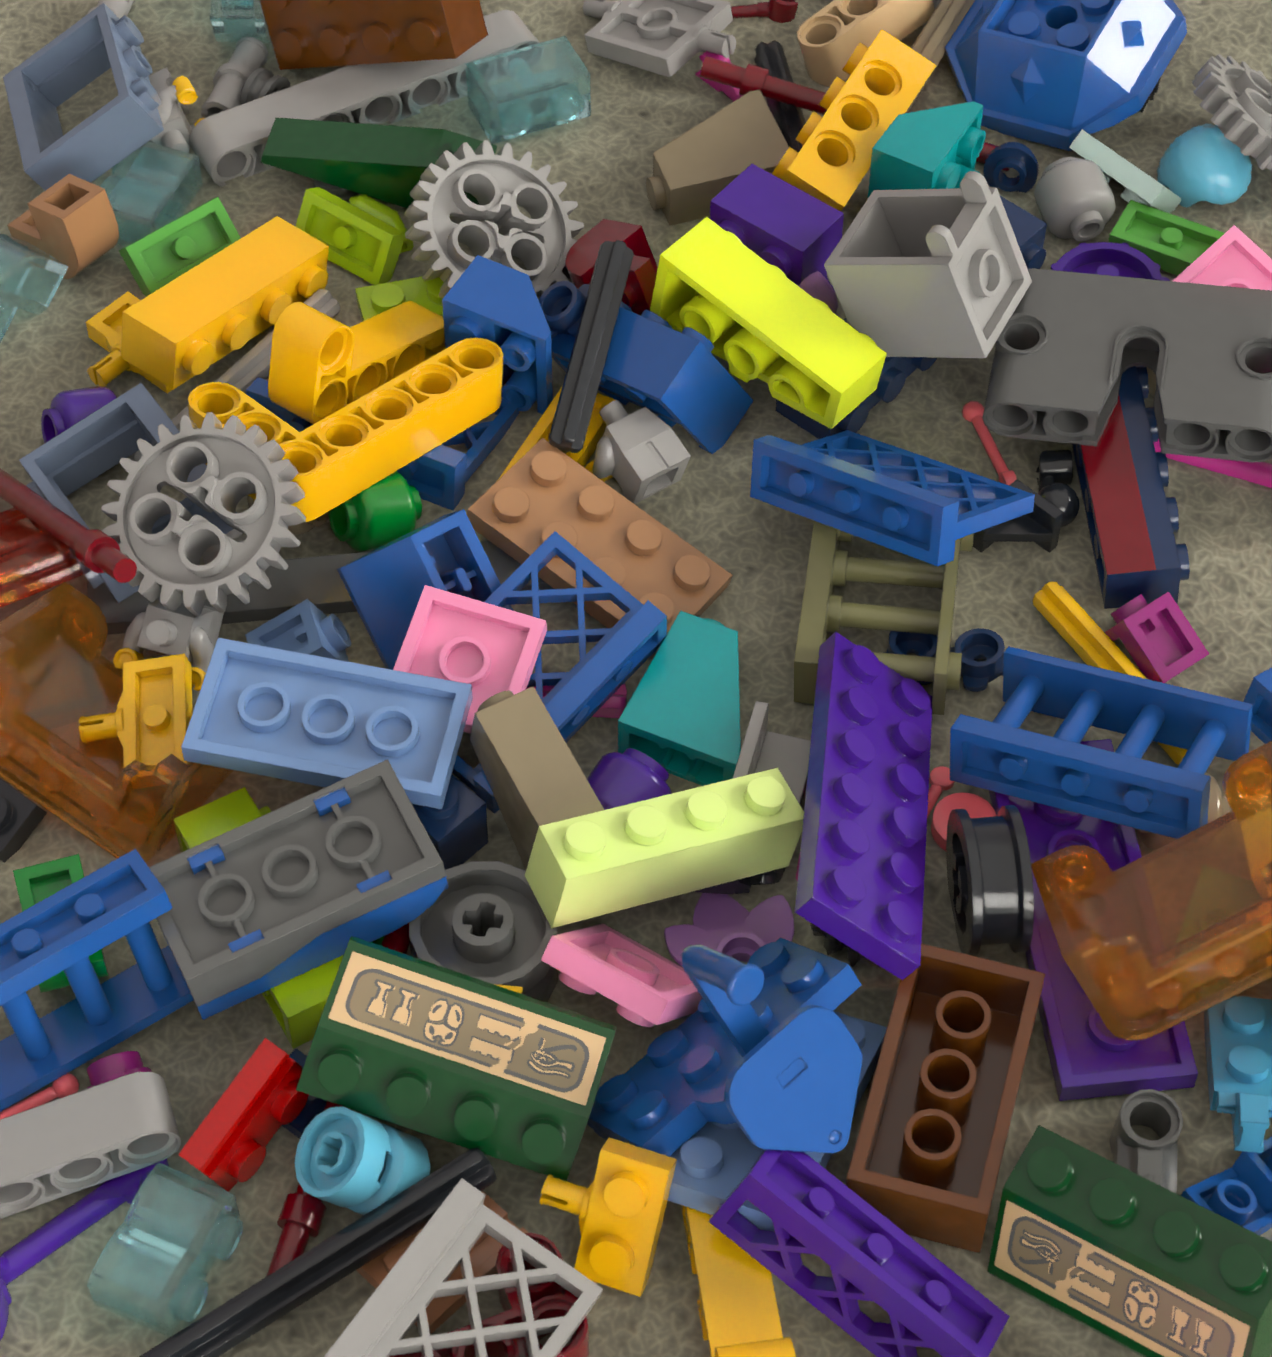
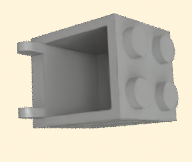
[824,171,1032,358]

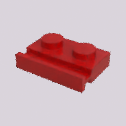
[178,1038,309,1192]

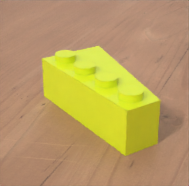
[650,217,887,429]

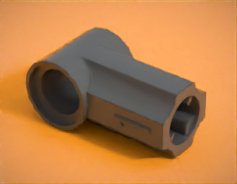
[1109,1089,1183,1194]

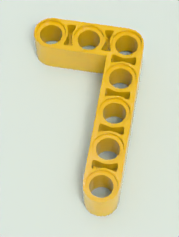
[188,338,503,522]

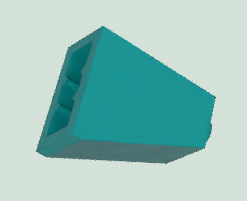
[618,611,741,786]

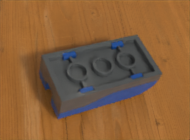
[149,759,448,1020]

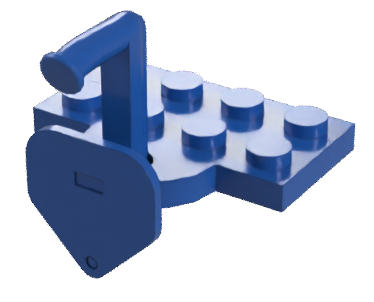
[587,937,862,1156]

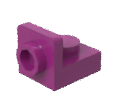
[1104,592,1209,683]

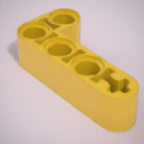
[268,301,445,424]
[681,1205,796,1357]

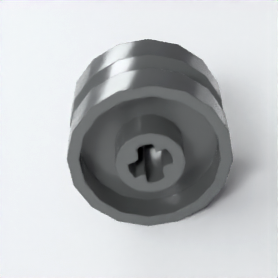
[409,861,558,1002]

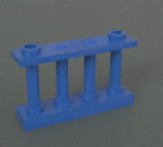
[950,646,1253,844]
[0,849,193,1112]

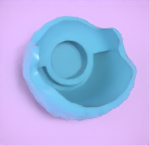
[1157,123,1252,208]

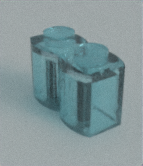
[100,142,203,247]
[87,1163,243,1337]

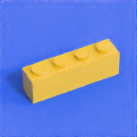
[121,216,329,390]

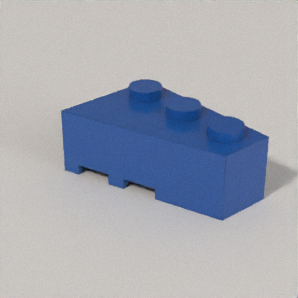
[551,301,754,454]

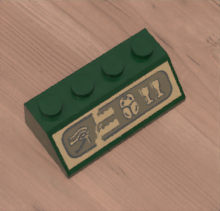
[296,936,617,1181]
[987,1125,1272,1357]

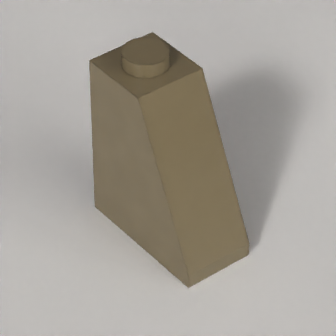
[646,90,789,226]
[470,686,604,869]

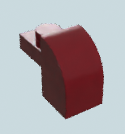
[565,219,658,316]

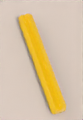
[1032,581,1188,765]

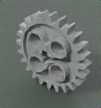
[1192,54,1272,172]
[405,140,584,300]
[101,412,306,616]

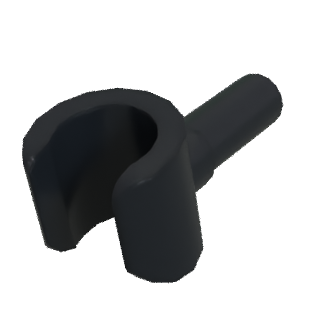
[1036,450,1073,492]

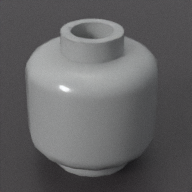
[1034,157,1116,241]

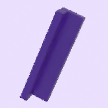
[708,1149,1010,1357]

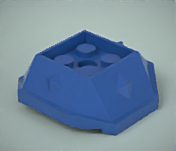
[945,0,1187,151]

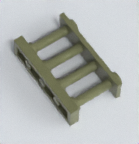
[794,521,974,715]

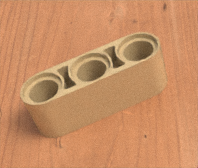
[797,0,935,86]

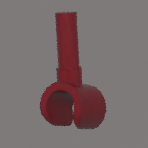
[731,0,798,23]

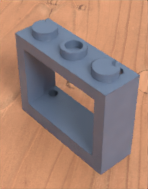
[3,3,164,191]
[19,383,237,603]

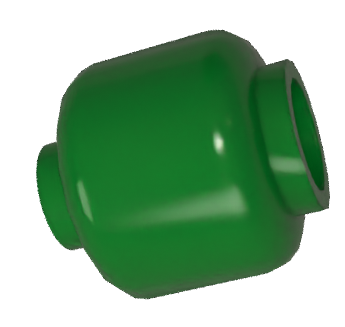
[328,471,422,552]

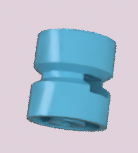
[294,1106,430,1215]

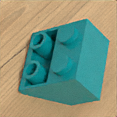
[867,101,986,199]

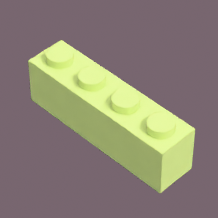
[525,768,804,928]

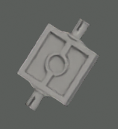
[583,0,736,77]

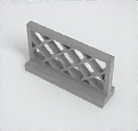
[324,1178,603,1357]

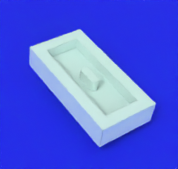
[1069,130,1181,213]

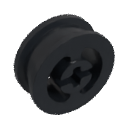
[946,805,1034,956]

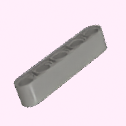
[0,1072,181,1219]

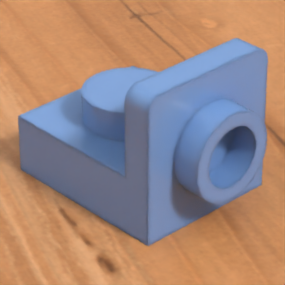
[245,599,351,662]

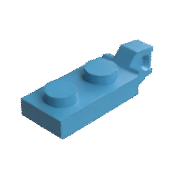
[1204,994,1272,1153]

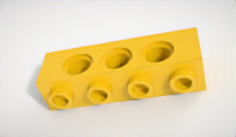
[772,29,936,212]

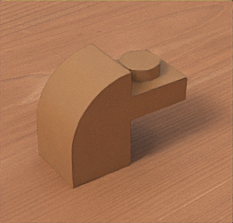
[7,174,119,279]

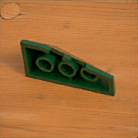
[261,117,497,208]

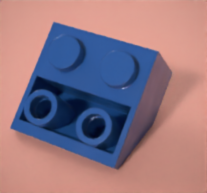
[442,255,553,414]
[337,509,514,670]

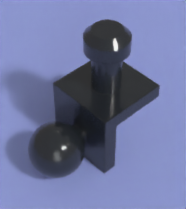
[973,479,1080,553]

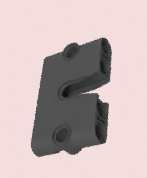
[983,268,1272,462]

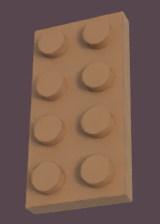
[467,438,733,660]

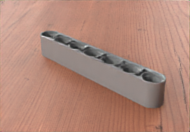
[189,10,545,187]

